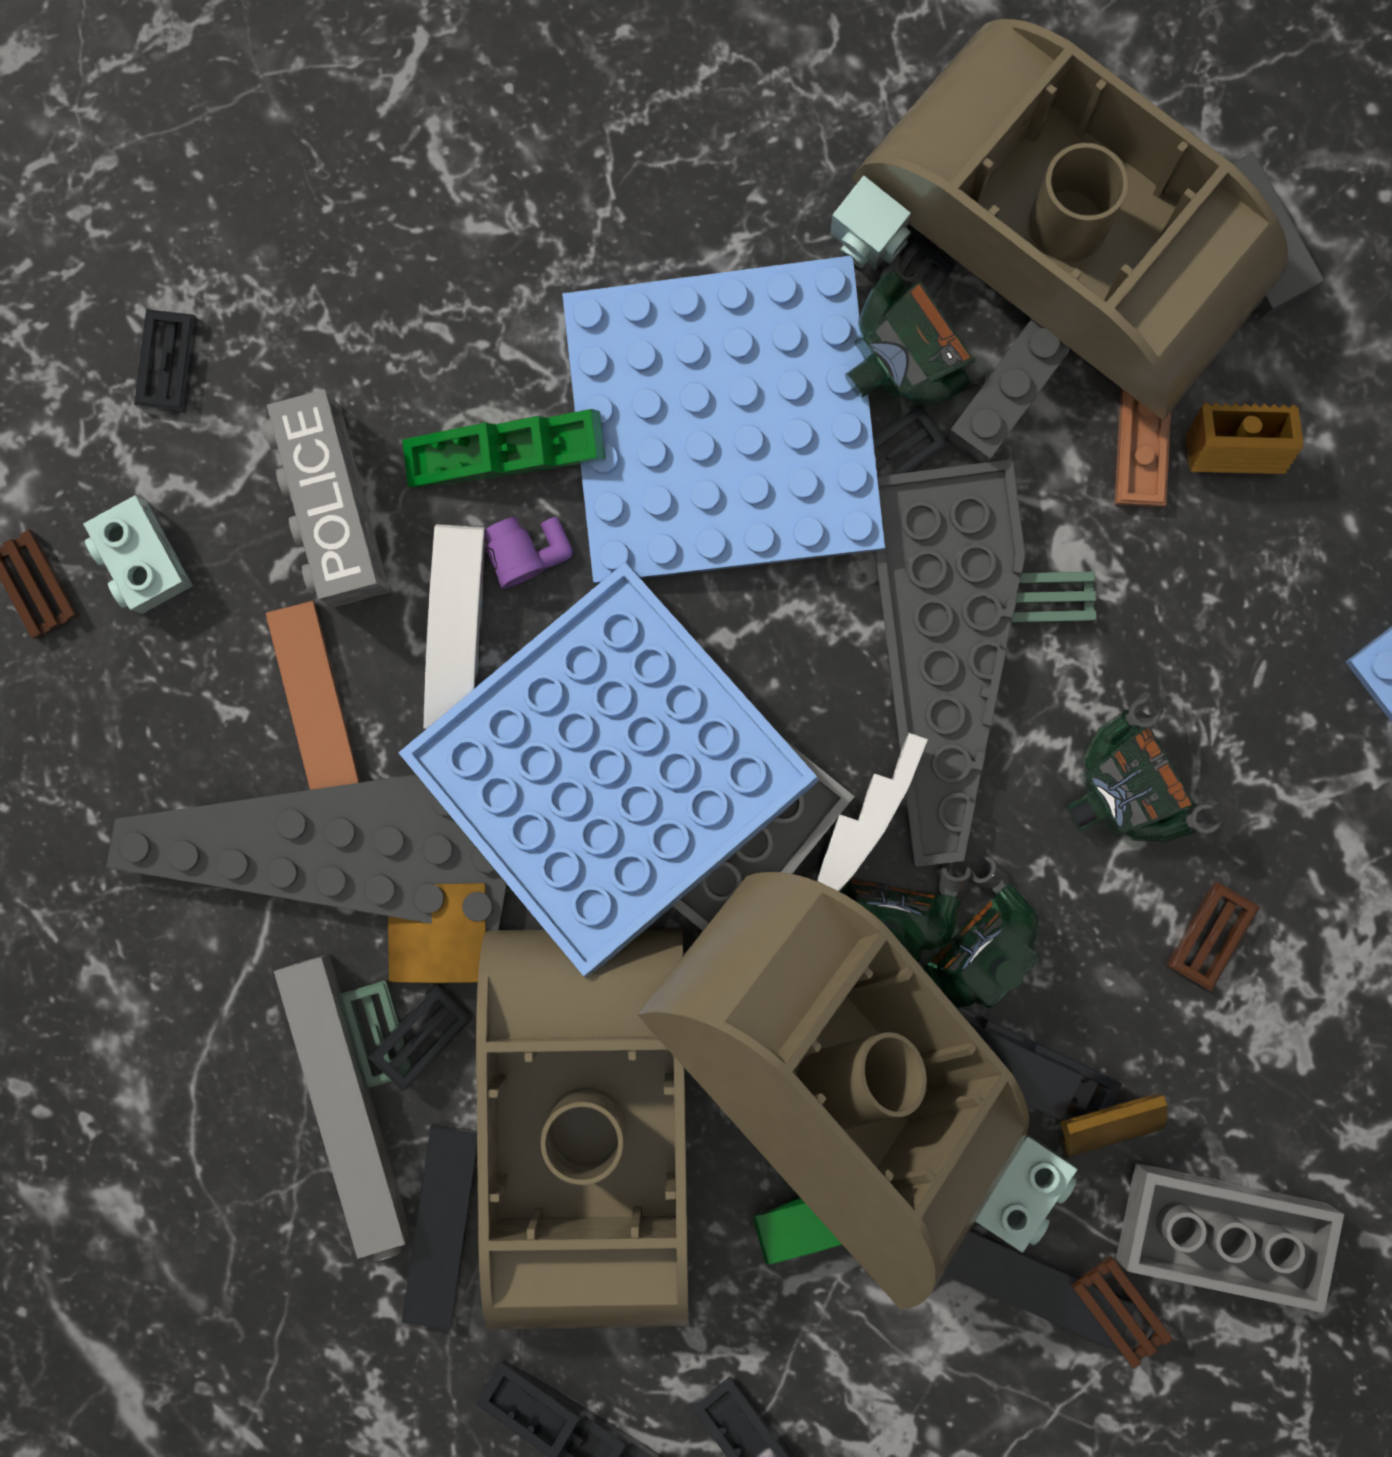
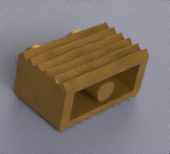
[1185,402,1304,474]

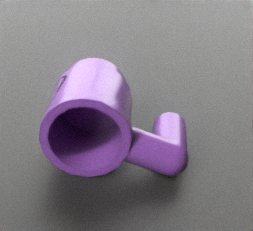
[484,516,573,589]

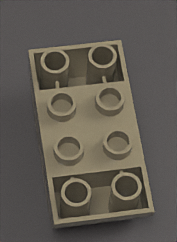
[852,19,1288,420]
[637,872,1029,1310]
[476,927,689,1330]

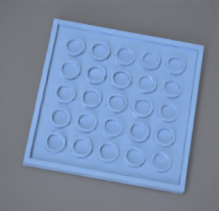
[562,255,885,584]
[398,562,819,978]

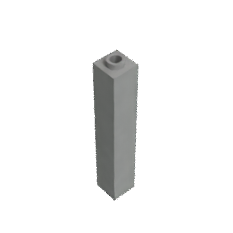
[274,954,411,1261]

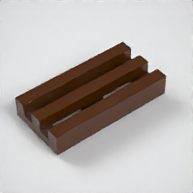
[0,529,79,639]
[1166,881,1260,991]
[1071,1256,1173,1369]

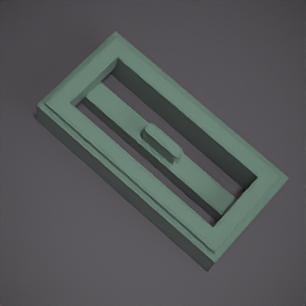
[1011,571,1096,623]
[339,979,413,1089]

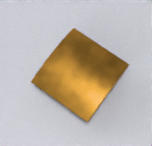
[388,883,486,983]
[1059,1094,1167,1158]

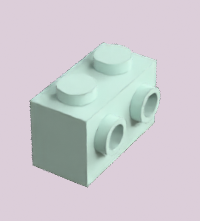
[830,176,911,271]
[83,495,193,614]
[976,1133,1078,1253]

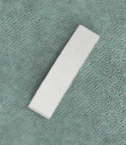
[423,524,485,729]
[817,733,928,892]

